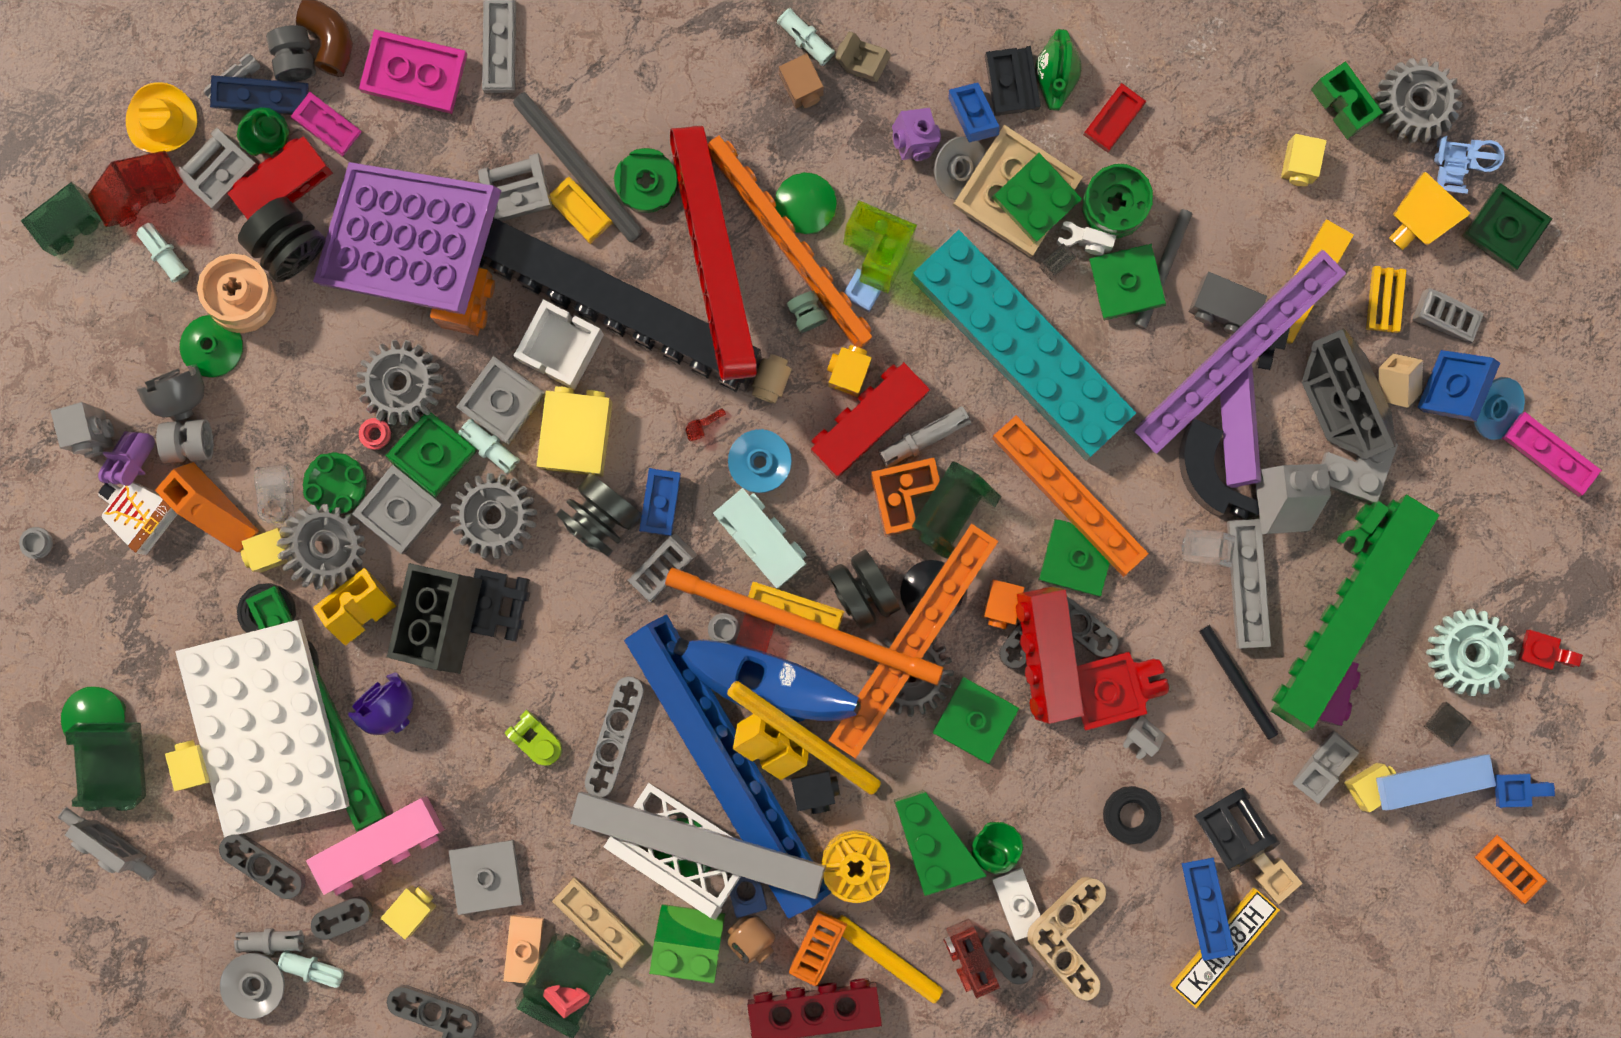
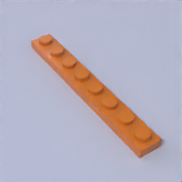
[708,135,872,348]
[828,523,998,759]

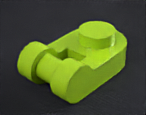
[504,709,562,766]

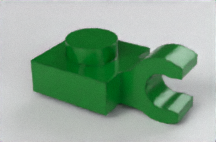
[1337,501,1390,554]

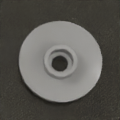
[934,136,986,200]
[220,953,285,1019]

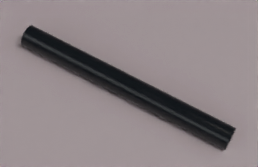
[1199,624,1279,740]

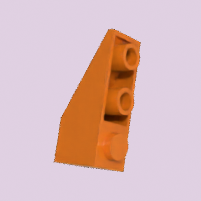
[155,462,259,552]

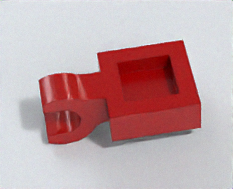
[1518,630,1583,670]

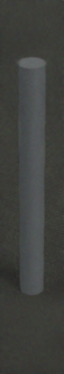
[1134,209,1193,329]

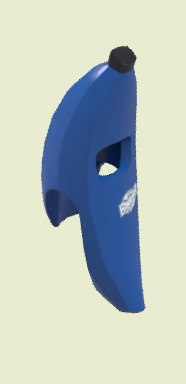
[673,638,861,722]

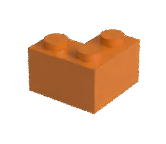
[430,268,495,336]
[871,458,942,537]

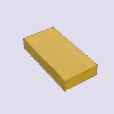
[550,176,613,244]

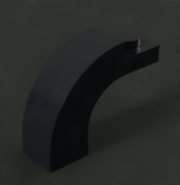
[1179,419,1259,520]

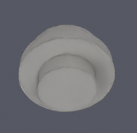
[19,527,53,559]
[708,613,740,643]

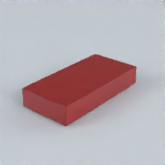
[1083,83,1147,153]

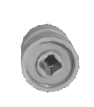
[156,419,214,464]

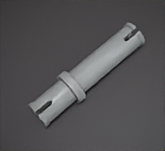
[878,406,971,468]

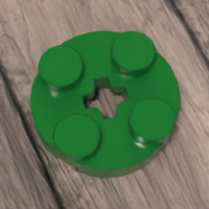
[614,148,678,213]

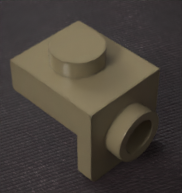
[836,31,891,82]

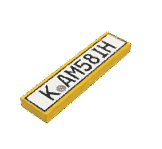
[1170,888,1280,1008]

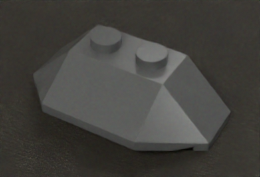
[1302,328,1396,459]

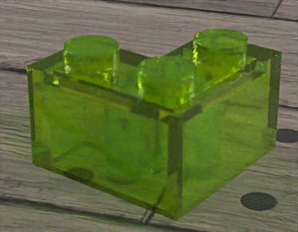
[843,200,917,293]

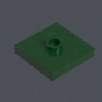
[1462,183,1553,271]

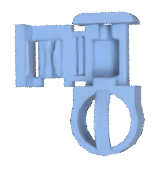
[1434,136,1504,194]

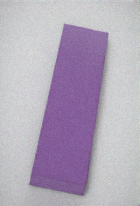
[1220,364,1261,488]

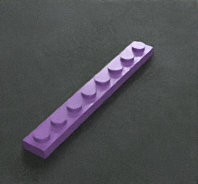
[1134,250,1346,454]

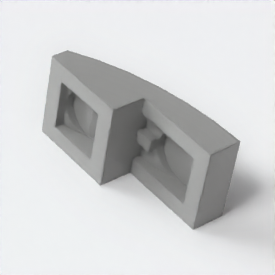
[1293,730,1359,804]

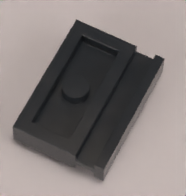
[985,46,1041,116]

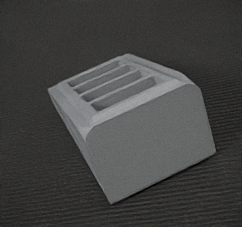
[1412,288,1484,343]
[628,533,697,602]

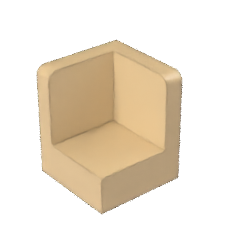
[1379,354,1423,408]

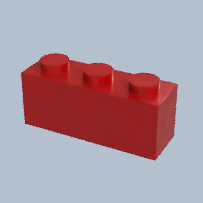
[227,136,333,220]

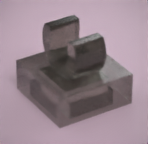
[1424,702,1472,747]

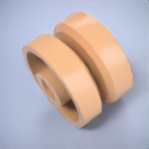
[197,254,277,333]

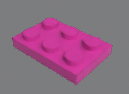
[359,29,468,114]

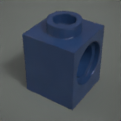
[728,874,768,918]

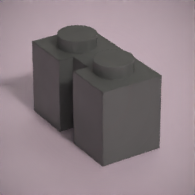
[1188,271,1267,335]

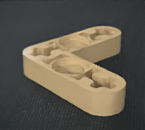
[1027,877,1106,1000]

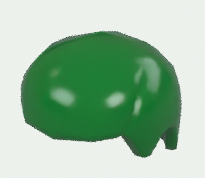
[236,107,290,156]
[971,822,1024,874]

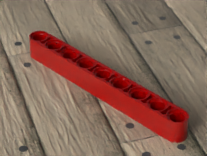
[670,126,756,381]

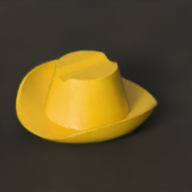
[126,82,197,154]

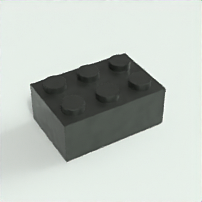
[387,563,482,674]

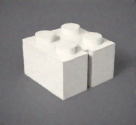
[514,299,604,390]

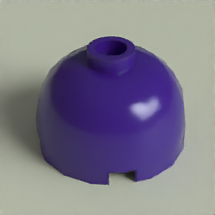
[348,672,414,736]

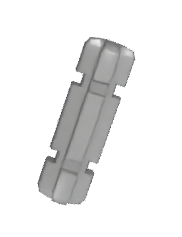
[204,54,260,100]

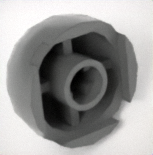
[136,364,205,421]

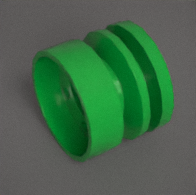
[1082,164,1153,239]

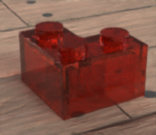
[87,151,184,227]

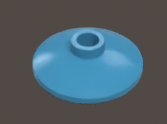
[1474,377,1525,440]
[728,429,792,493]

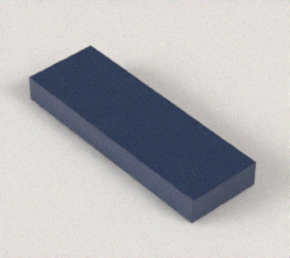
[210,75,309,115]

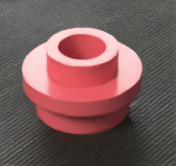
[359,418,391,450]

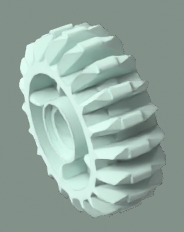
[1426,609,1517,696]

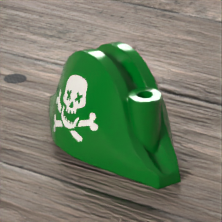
[1035,29,1081,111]

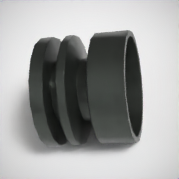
[238,197,326,283]
[556,472,643,557]

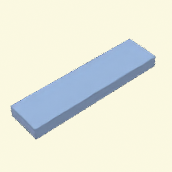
[1376,754,1496,810]

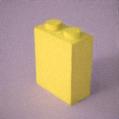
[537,387,612,477]

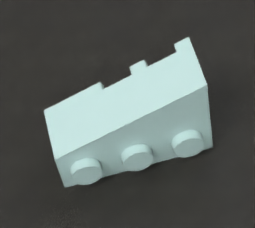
[713,488,807,589]

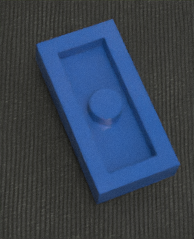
[948,82,1000,143]
[639,468,681,536]

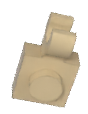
[1251,853,1303,905]

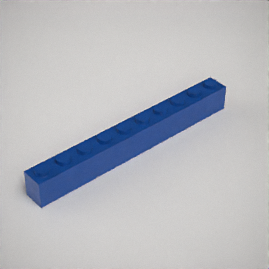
[624,614,831,919]

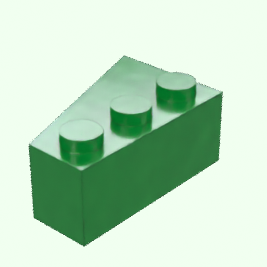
[894,790,986,896]

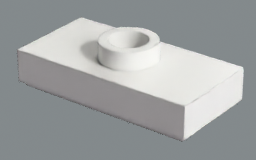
[992,867,1043,941]

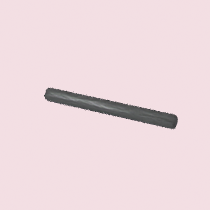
[513,92,642,242]

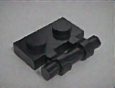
[470,568,530,642]

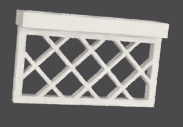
[604,783,741,920]

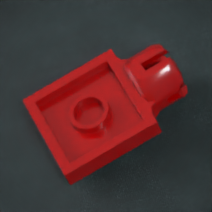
[1077,652,1169,731]

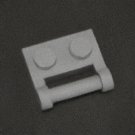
[173,127,258,211]
[478,153,553,221]

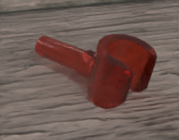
[685,408,726,441]

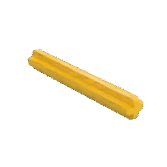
[838,915,943,1004]

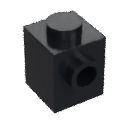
[791,770,840,814]

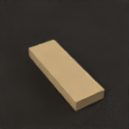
[552,877,645,968]

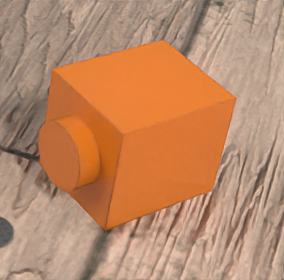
[982,579,1025,630]

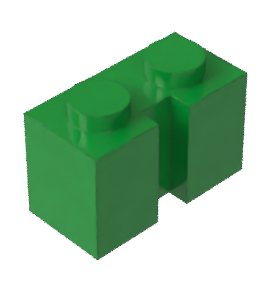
[1311,61,1383,140]

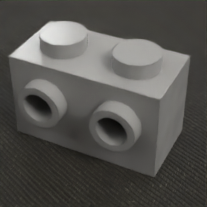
[50,402,114,458]

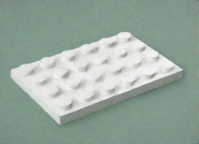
[175,619,350,838]

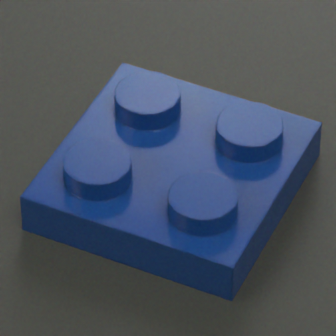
[1417,350,1500,422]

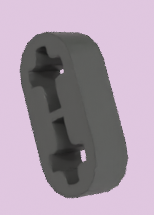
[311,896,373,940]
[981,929,1034,985]

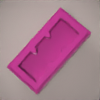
[291,92,362,157]

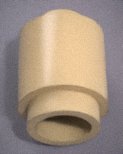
[752,354,792,404]

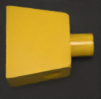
[1389,172,1470,250]

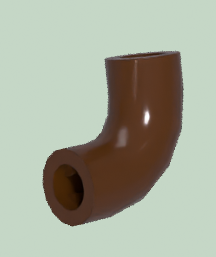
[296,0,353,77]

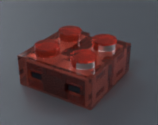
[943,919,1000,999]

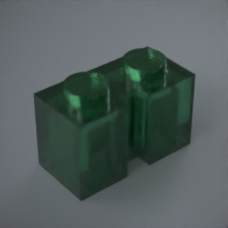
[21,182,105,256]

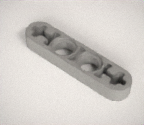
[585,676,645,797]

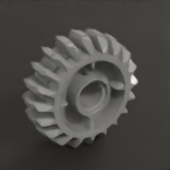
[1374,57,1462,144]
[356,340,443,426]
[450,473,537,559]
[276,504,366,591]

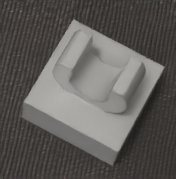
[1123,716,1165,759]

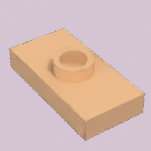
[503,915,544,984]

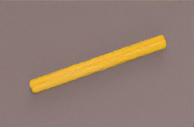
[727,681,881,795]

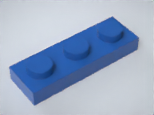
[1181,857,1235,961]

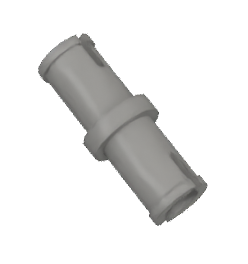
[234,928,304,955]

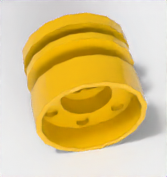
[821,829,890,903]

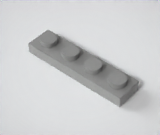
[1227,519,1271,649]

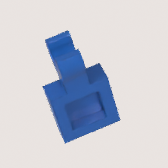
[1494,773,1555,808]

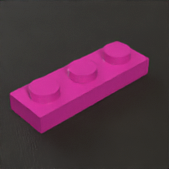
[1502,412,1602,496]

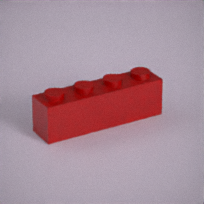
[811,362,930,480]
[1016,587,1084,724]

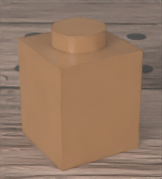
[779,53,824,109]

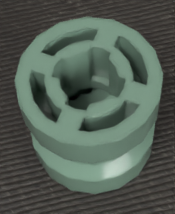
[787,290,828,333]

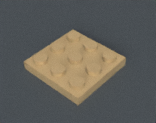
[952,125,1083,257]

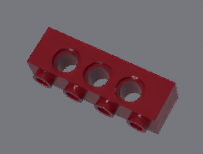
[747,978,882,1038]

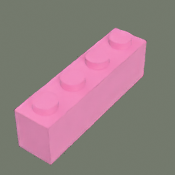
[306,796,445,896]

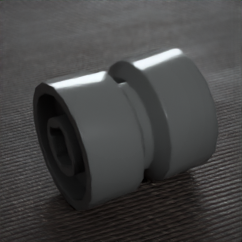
[266,25,316,82]

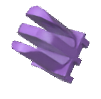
[98,431,155,486]

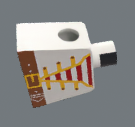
[98,482,177,555]

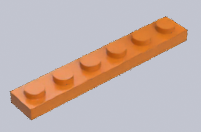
[992,415,1149,577]

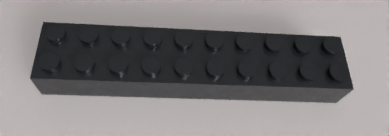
[479,217,762,393]

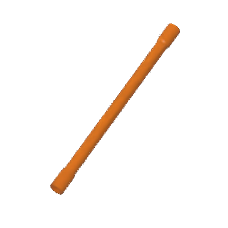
[665,567,944,686]

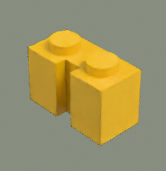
[313,568,396,646]
[733,714,809,780]

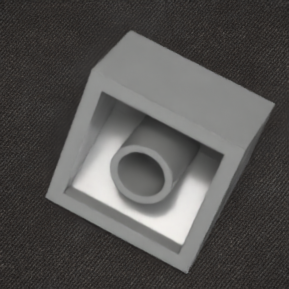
[1256,464,1331,535]

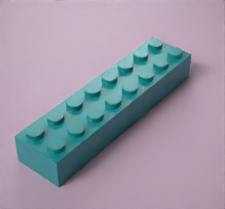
[911,230,1136,461]

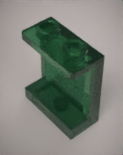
[912,461,1002,559]
[65,723,146,811]
[515,932,613,1038]

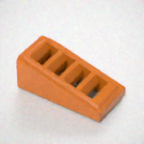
[1474,835,1547,905]
[789,910,847,986]

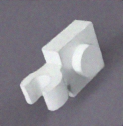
[1057,221,1116,256]

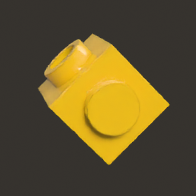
[827,345,872,397]

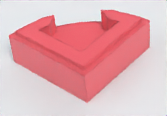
[543,985,590,1019]

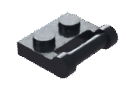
[1194,788,1280,873]

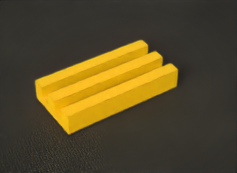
[1366,266,1406,333]

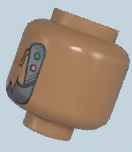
[727,915,775,964]

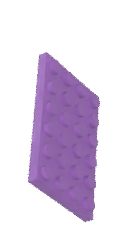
[313,162,501,315]

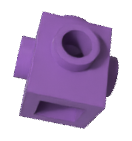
[892,108,941,161]

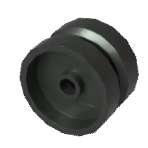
[827,549,901,632]

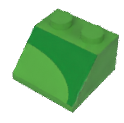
[649,904,725,983]

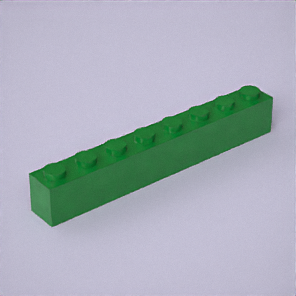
[1270,494,1439,733]

